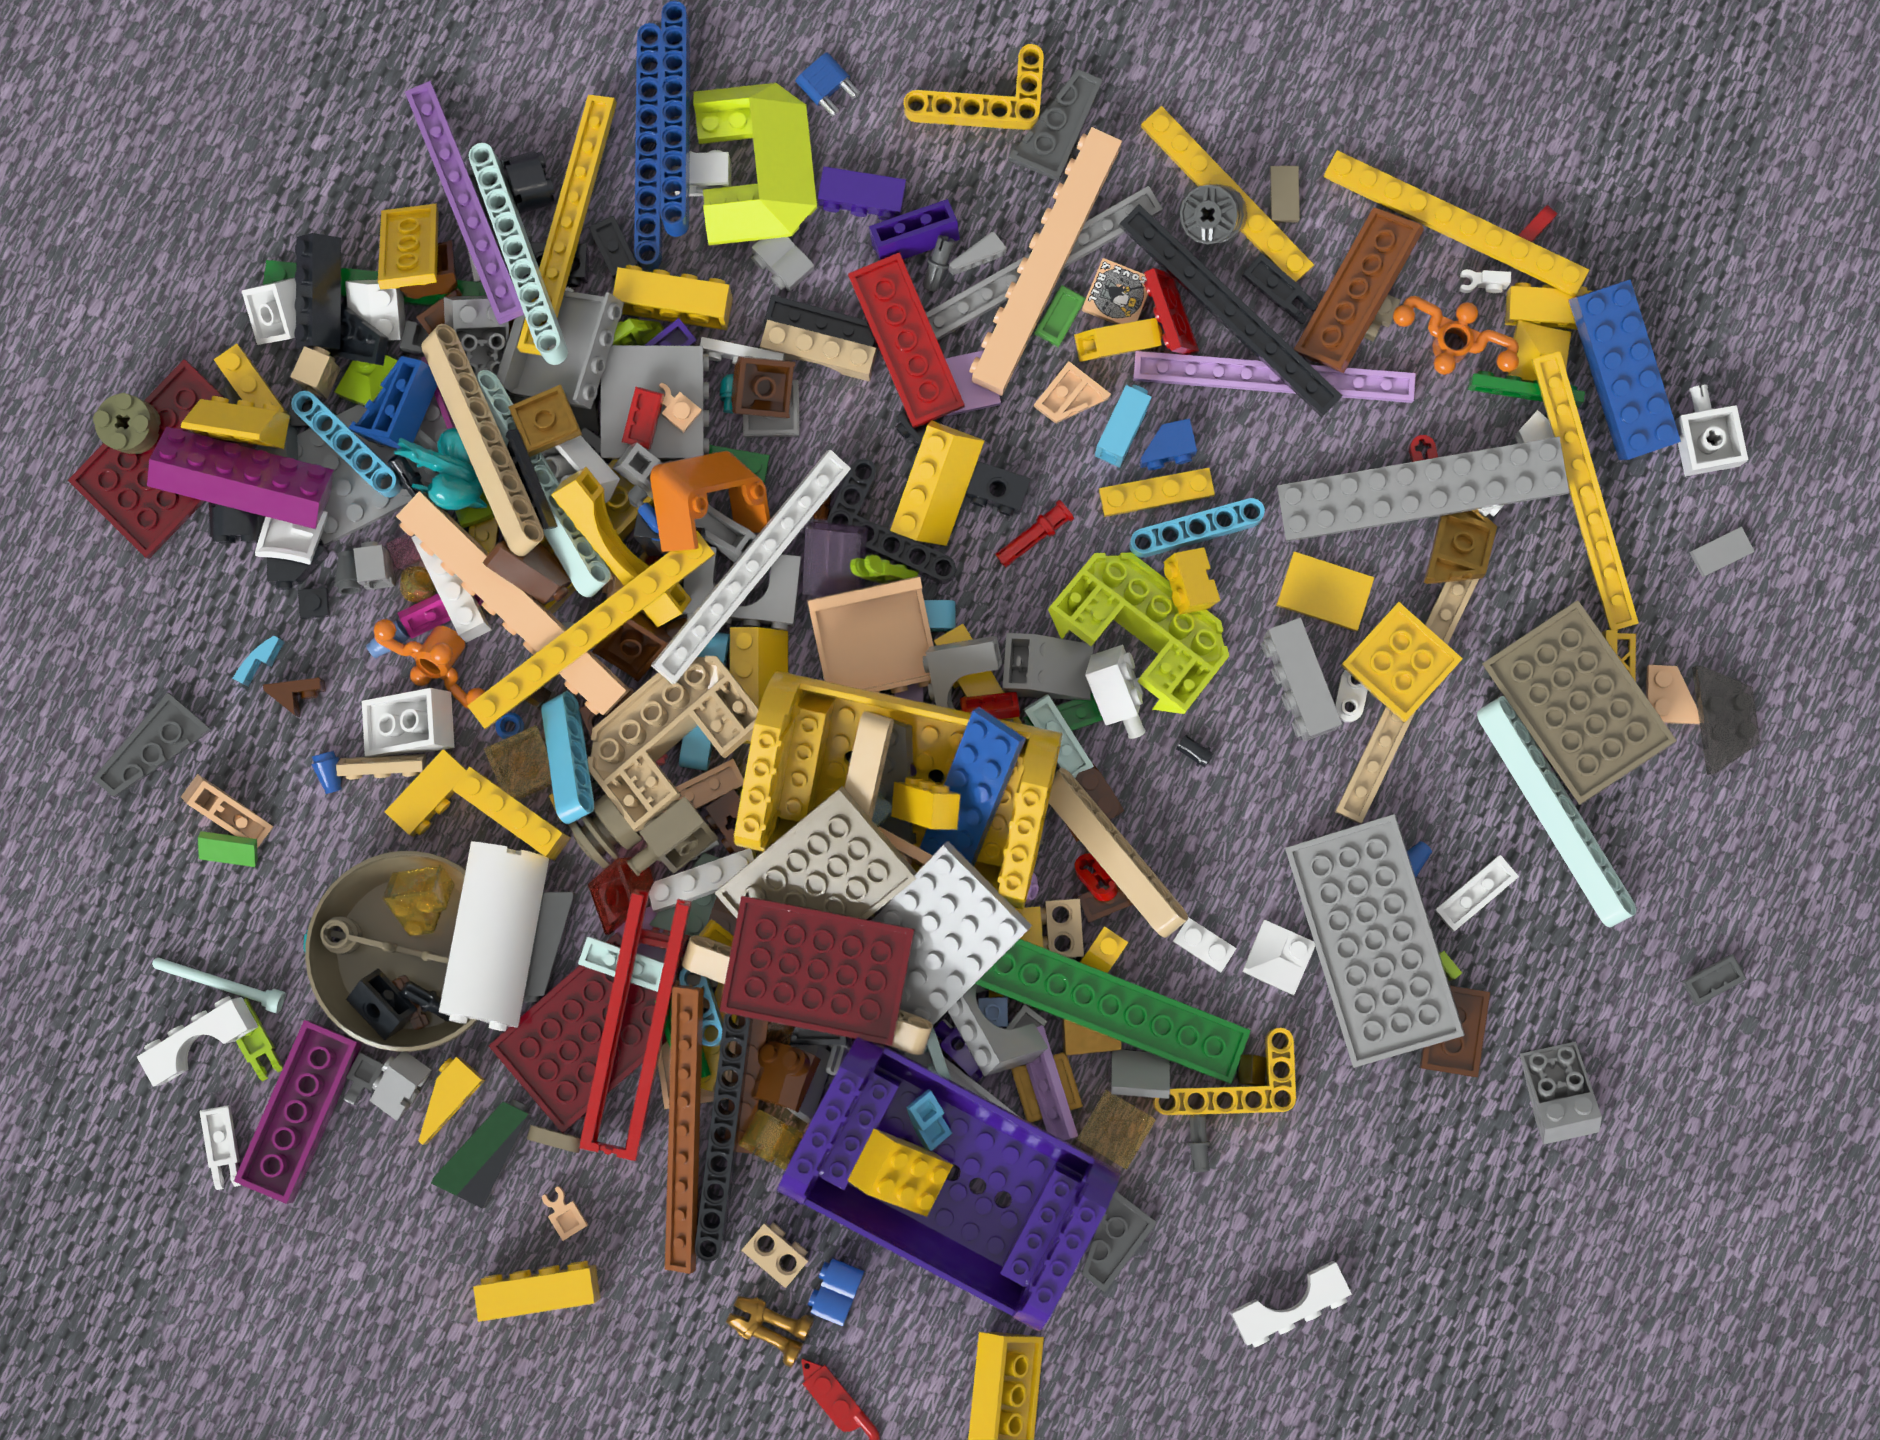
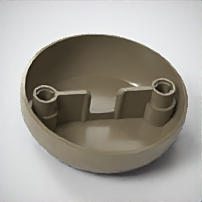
[305,851,479,1052]

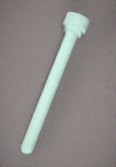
[152,958,286,1014]

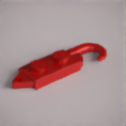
[801,1359,880,1440]

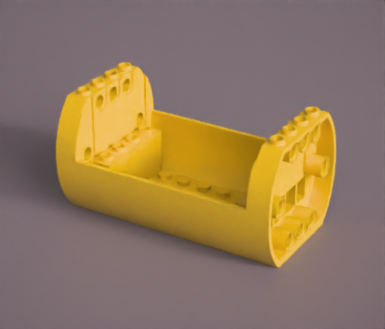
[734,671,1062,909]

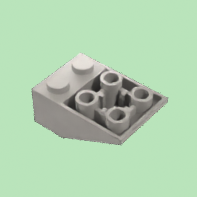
[444,295,509,376]
[1002,633,1094,700]
[1520,1041,1602,1145]

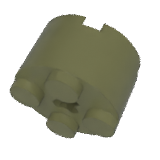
[93,393,161,454]

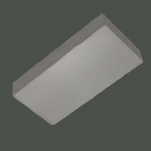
[1690,527,1755,578]

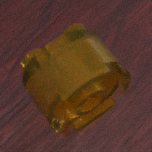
[738,1110,804,1171]

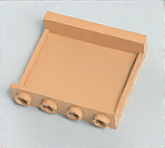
[807,576,934,693]

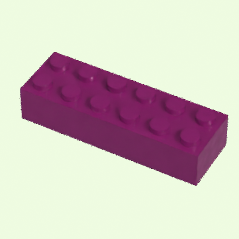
[147,427,334,529]
[233,1020,363,1204]

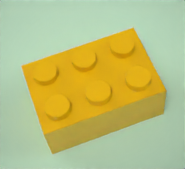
[847,1128,953,1217]

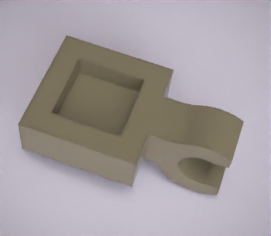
[1364,295,1401,342]

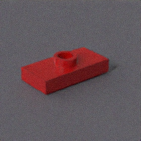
[622,387,665,449]
[960,692,1020,719]

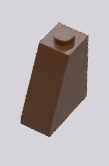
[482,540,571,605]

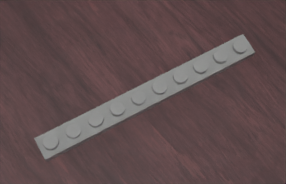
[926,186,1163,341]

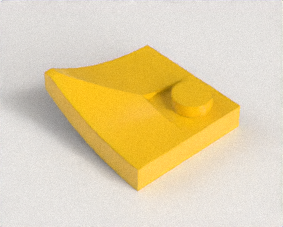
[1507,320,1571,383]

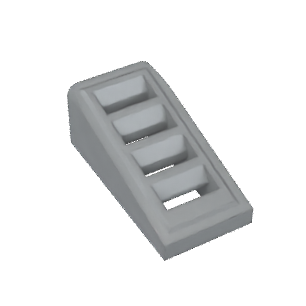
[949,232,1007,275]

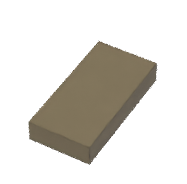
[1270,166,1300,223]

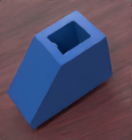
[1139,418,1197,471]

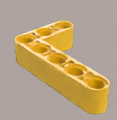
[904,44,1044,130]
[1153,1028,1296,1115]

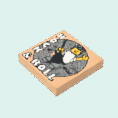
[1082,258,1148,325]

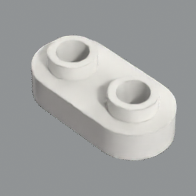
[1335,670,1368,722]

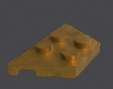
[1424,509,1497,584]

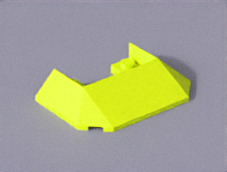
[693,83,817,245]
[1048,553,1229,714]

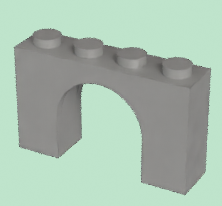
[682,547,802,631]
[923,636,1014,722]
[948,984,1048,1077]

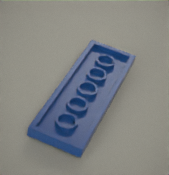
[919,707,1026,867]

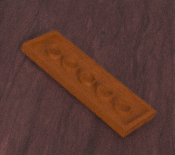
[1294,207,1424,373]

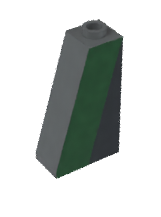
[431,1099,532,1209]

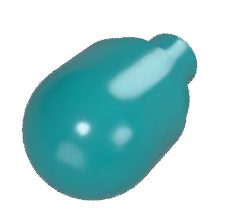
[719,374,734,414]

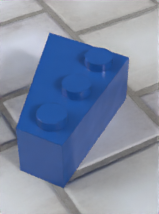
[349,356,438,449]

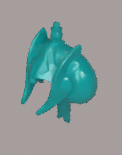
[394,427,487,511]

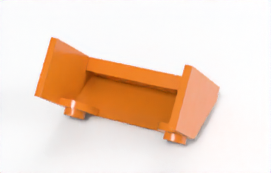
[650,451,770,552]

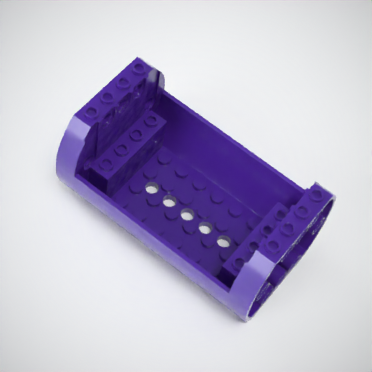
[777,1037,1121,1331]

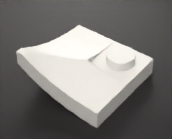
[255,511,328,565]
[1242,920,1315,995]

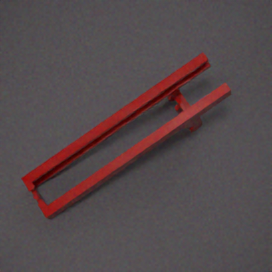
[579,889,692,1161]

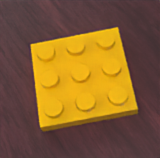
[1341,602,1463,723]

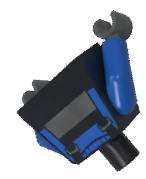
[628,485,706,556]

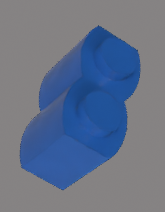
[808,1258,865,1326]

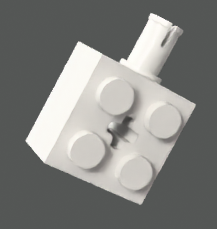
[1675,385,1748,476]
[1085,645,1146,739]

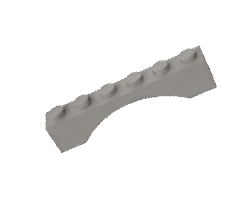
[613,443,757,563]

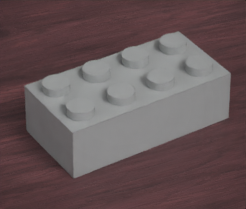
[1261,618,1342,742]

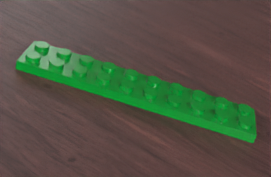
[975,939,1251,1084]

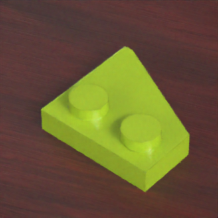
[612,318,664,346]

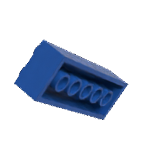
[1568,279,1681,460]

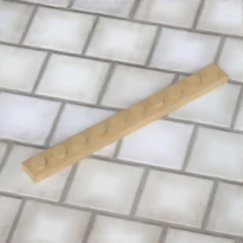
[1335,579,1479,824]

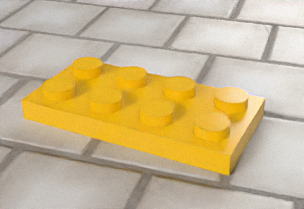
[378,204,439,289]

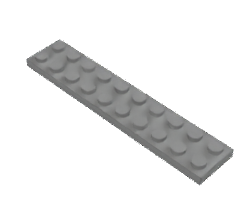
[1277,437,1569,542]

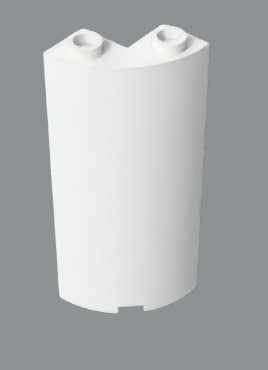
[439,841,549,1031]

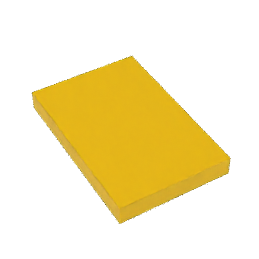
[1276,552,1375,632]

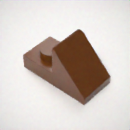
[263,677,326,718]

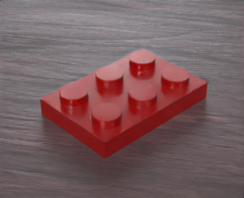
[1144,268,1199,355]

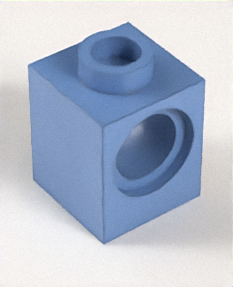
[978,997,1008,1027]

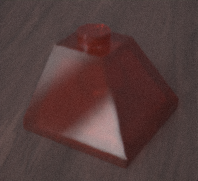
[588,857,654,935]

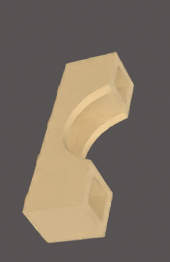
[760,320,877,382]

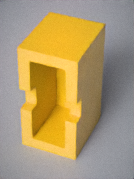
[1164,547,1220,615]

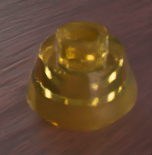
[399,566,437,603]

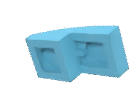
[232,636,284,687]
[907,1090,952,1151]

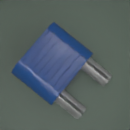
[795,52,860,116]

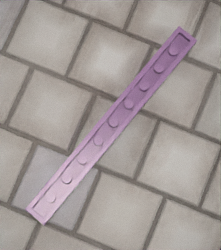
[1133,351,1416,403]

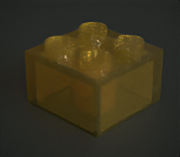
[484,725,552,801]
[1076,1089,1156,1170]

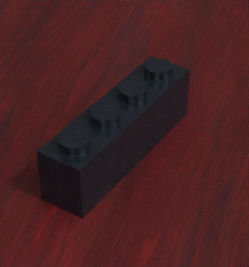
[294,233,341,352]

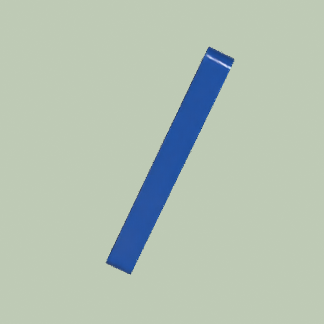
[660,1,690,237]
[634,23,662,271]

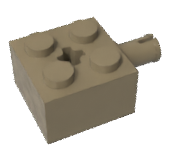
[626,796,719,876]

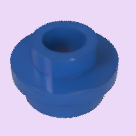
[496,712,524,741]

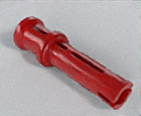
[995,499,1074,568]

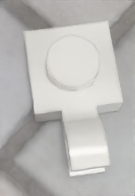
[1460,270,1511,293]

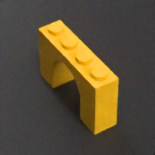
[453,767,571,861]

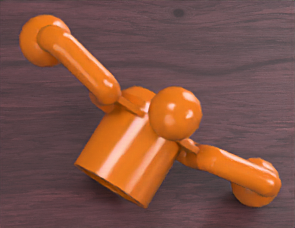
[1393,296,1519,375]
[373,619,485,709]

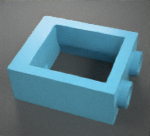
[1095,385,1152,468]

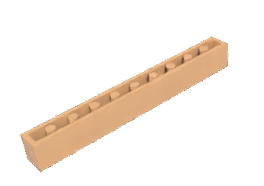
[969,127,1122,396]
[396,491,631,715]

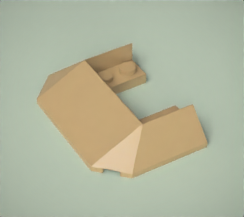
[588,656,759,832]

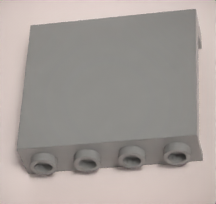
[497,291,624,409]
[601,345,709,462]

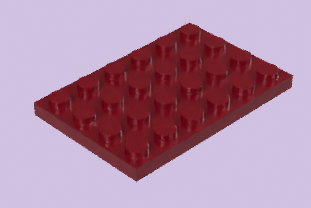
[68,359,258,559]
[719,895,915,1046]
[489,932,668,1133]

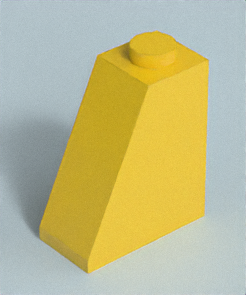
[1074,318,1162,362]

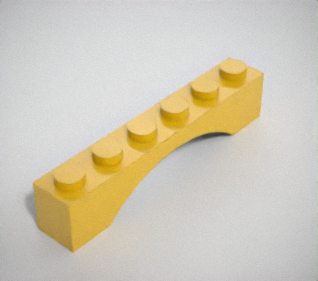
[551,467,692,627]

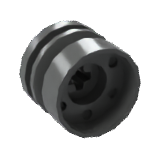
[1180,184,1247,244]

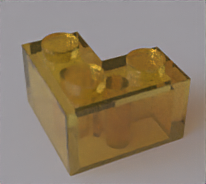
[382,865,455,936]

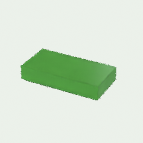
[1035,285,1086,348]
[198,831,258,867]

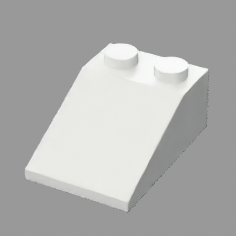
[362,688,455,757]

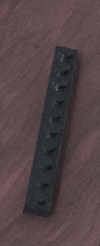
[1119,204,1343,418]

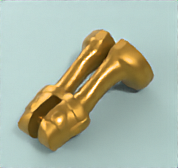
[726,1296,814,1368]

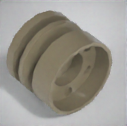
[568,793,643,869]

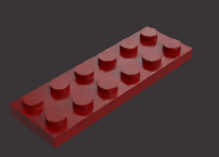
[848,252,965,429]

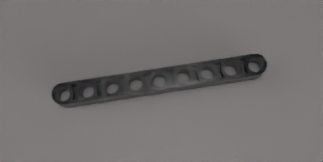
[695,1013,753,1262]

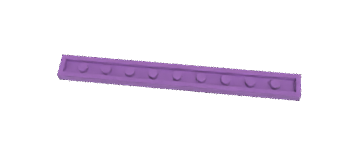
[405,81,524,325]

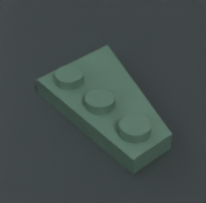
[649,853,720,937]

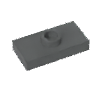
[1681,954,1747,1006]

